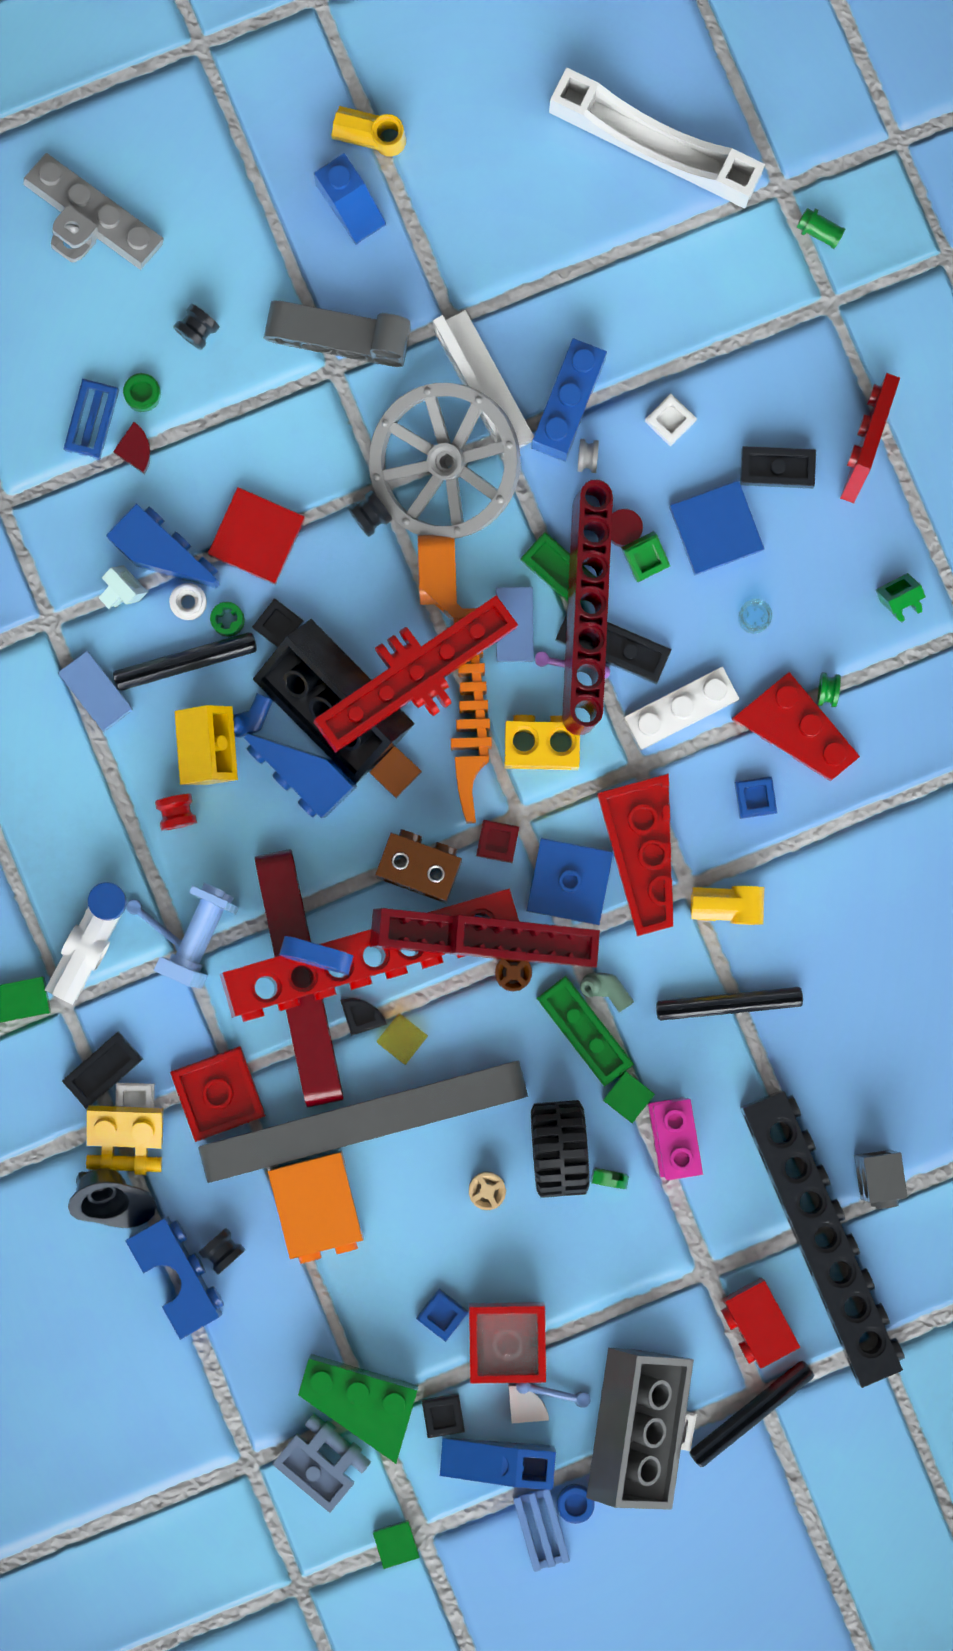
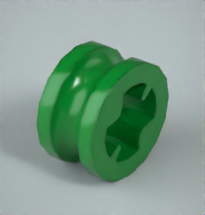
[210,602,245,637]
[817,672,841,707]

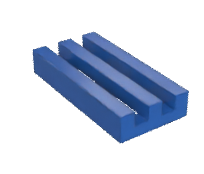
[63,378,119,460]

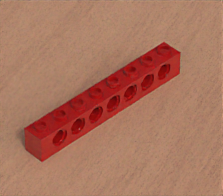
[219,888,519,1022]

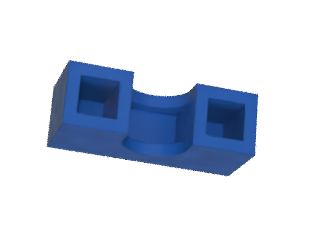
[531,338,607,462]
[125,1216,224,1340]

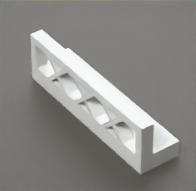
[433,310,534,458]

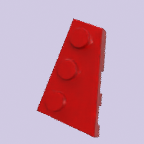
[731,672,860,781]

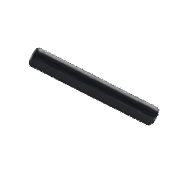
[113,632,257,691]
[656,987,803,1021]
[689,1361,815,1467]

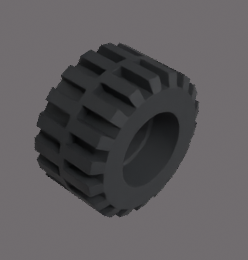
[531,1100,590,1198]

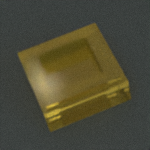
[377,1013,428,1065]

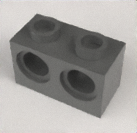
[854,1150,908,1209]

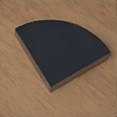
[340,998,387,1036]

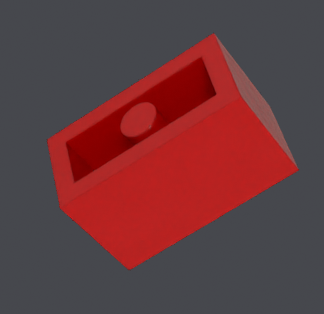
[720,1278,801,1369]

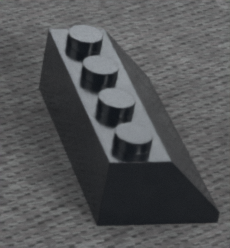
[253,619,415,784]

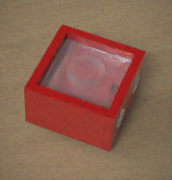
[469,1302,547,1384]

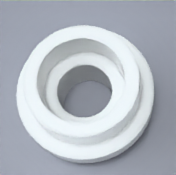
[169,583,207,620]

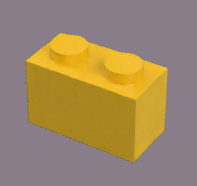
[175,705,238,785]

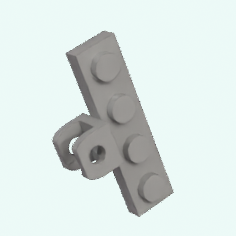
[23,153,164,270]

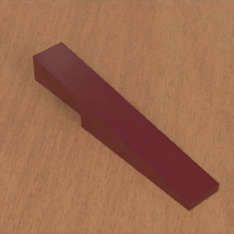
[370,908,600,968]

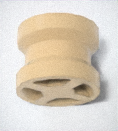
[469,1172,506,1210]

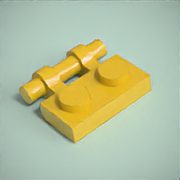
[86,1105,163,1175]

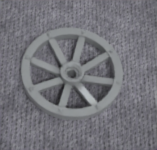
[369,383,521,539]

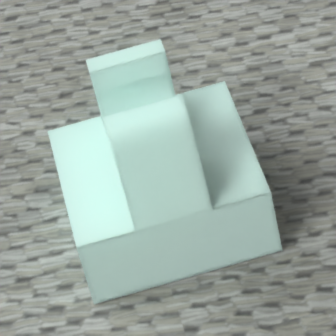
[99,565,148,609]

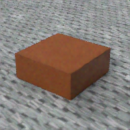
[369,746,422,799]

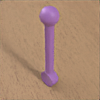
[535,652,610,679]

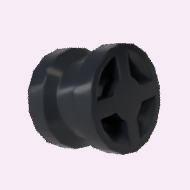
[173,304,220,350]
[347,490,392,537]
[198,1228,246,1275]

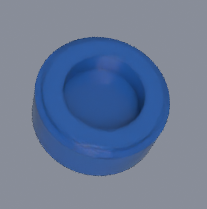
[88,882,127,921]
[557,1484,595,1524]

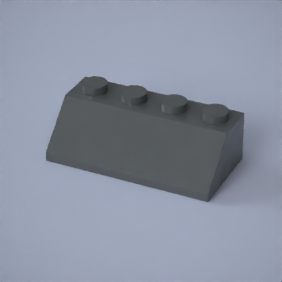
[586,1348,694,1510]

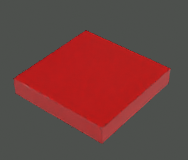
[208,487,306,585]
[170,1046,266,1142]

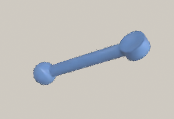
[126,900,182,951]
[516,1383,591,1408]

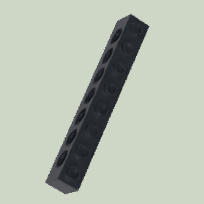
[740,1090,905,1388]

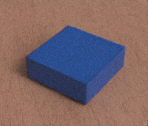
[734,777,777,819]
[416,1288,469,1342]

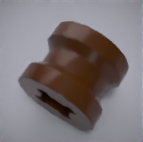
[495,959,532,992]

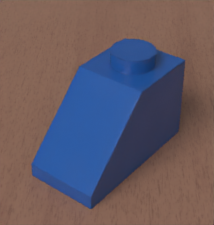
[314,153,386,245]

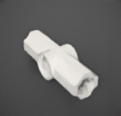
[45,907,121,1005]

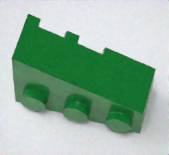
[298,1354,418,1464]

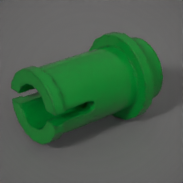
[796,208,846,249]

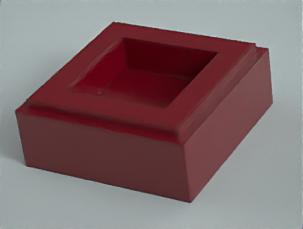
[476,820,520,863]

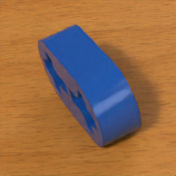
[279,936,354,975]

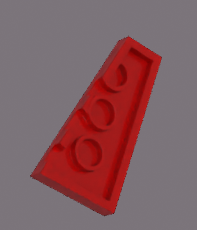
[597,774,673,937]

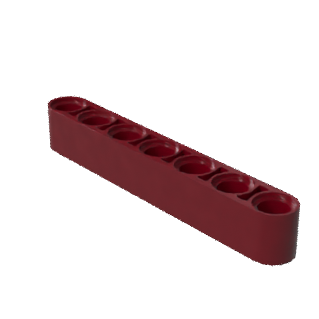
[562,479,613,736]
[255,849,343,1108]

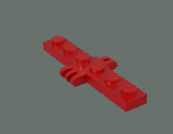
[313,595,518,753]

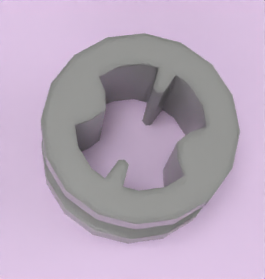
[577,439,599,473]

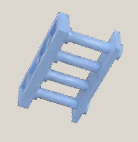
[154,883,239,989]

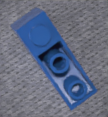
[106,504,220,588]
[244,734,358,818]
[440,1437,556,1490]

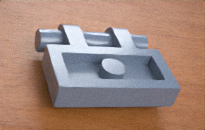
[272,1414,371,1513]

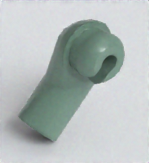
[580,972,634,1012]

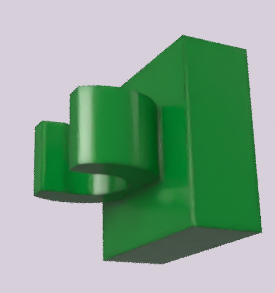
[876,573,926,623]

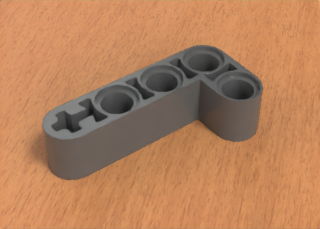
[263,301,411,367]

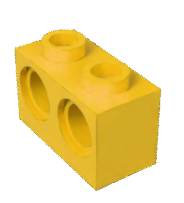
[504,715,580,770]

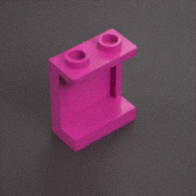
[648,1097,703,1180]

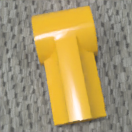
[331,106,406,157]
[690,886,765,925]

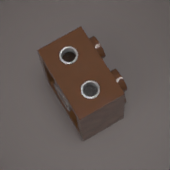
[375,829,462,904]

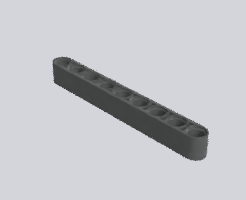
[198,1060,529,1183]

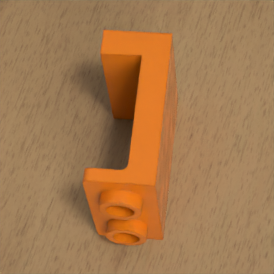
[268,1151,364,1264]

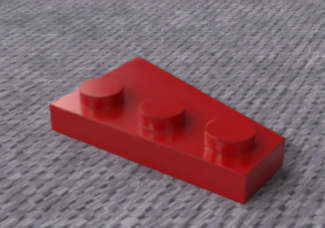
[840,373,900,503]

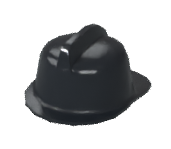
[68,1168,157,1228]

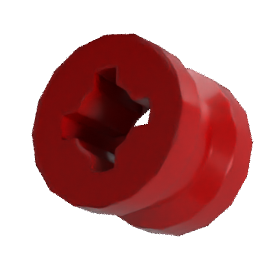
[155,794,197,831]

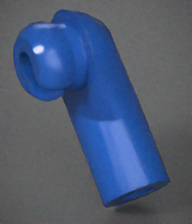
[233,693,273,738]

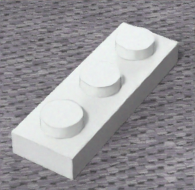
[624,666,739,751]

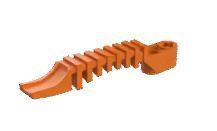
[418,535,492,824]

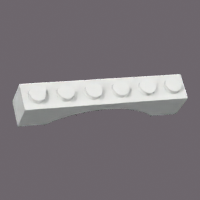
[549,67,765,208]

